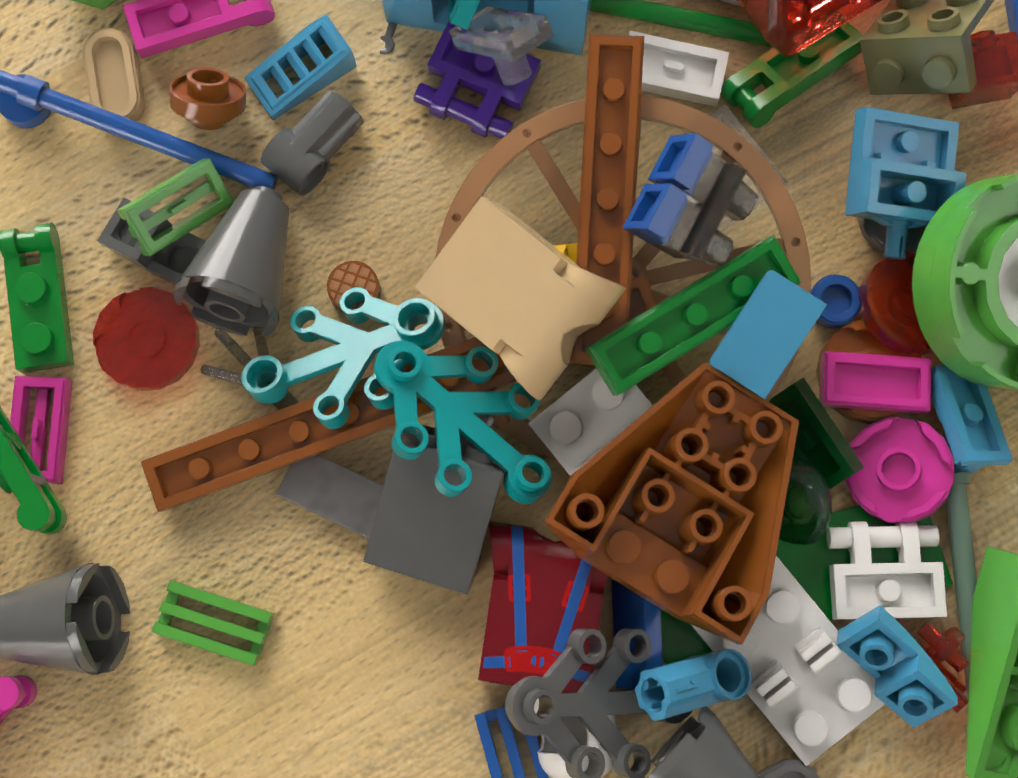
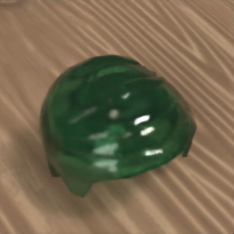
[779,456,832,545]

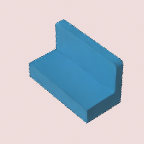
[709,270,828,399]

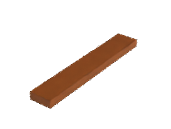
[571,34,645,365]

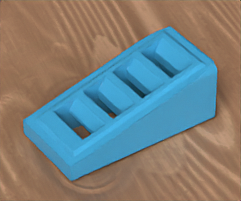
[244,14,357,120]

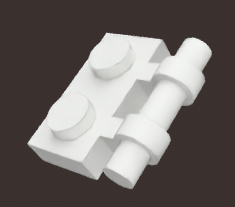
[826,521,947,620]

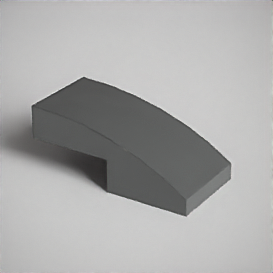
[97,197,206,285]

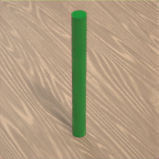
[590,0,791,47]

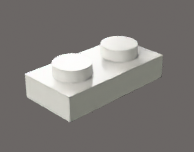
[629,31,729,107]

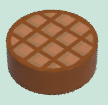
[327,261,380,313]

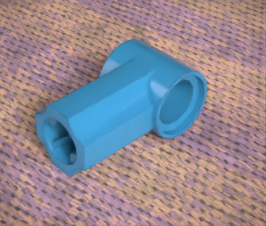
[635,649,751,721]

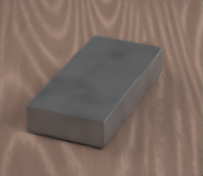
[276,455,383,539]

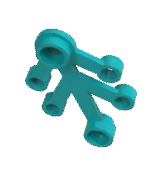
[241,287,446,429]
[374,341,552,504]

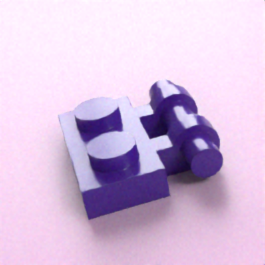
[413,21,541,139]

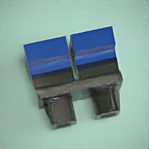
[622,133,759,266]

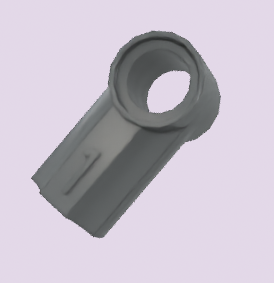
[261,90,364,196]

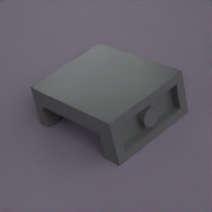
[363,425,505,595]

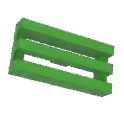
[117,158,233,257]
[152,580,275,666]

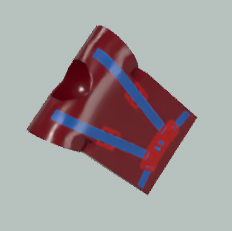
[478,521,609,693]

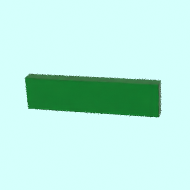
[585,235,801,396]

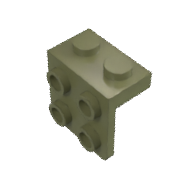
[860,0,994,95]

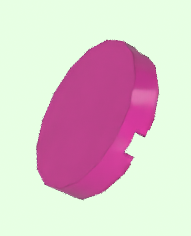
[845,417,954,524]

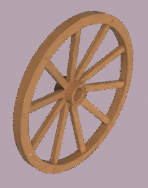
[435,95,811,461]

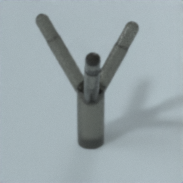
[200,326,299,410]

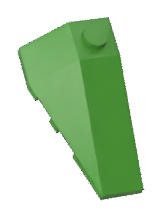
[966,546,1018,778]

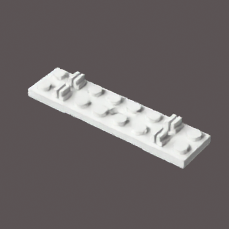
[528,368,885,766]

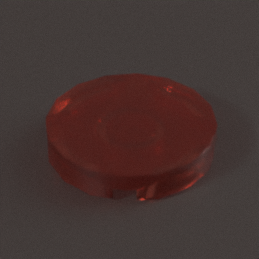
[859,252,933,355]
[93,287,200,391]

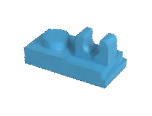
[931,365,1013,474]

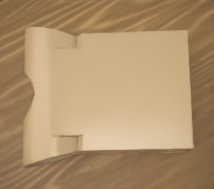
[414,196,626,400]

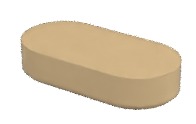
[82,28,145,122]

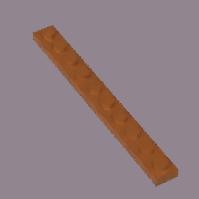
[141,274,656,512]

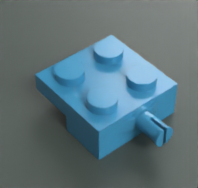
[845,107,966,260]

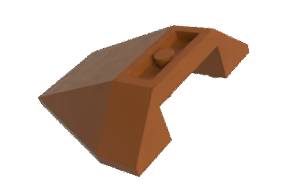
[544,362,799,645]

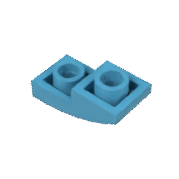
[837,605,958,728]

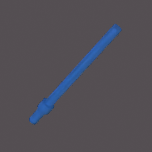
[0,70,278,190]

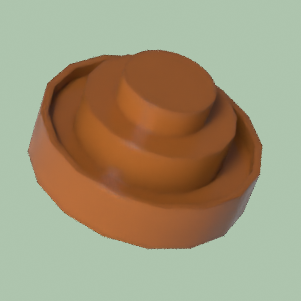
[169,67,246,130]

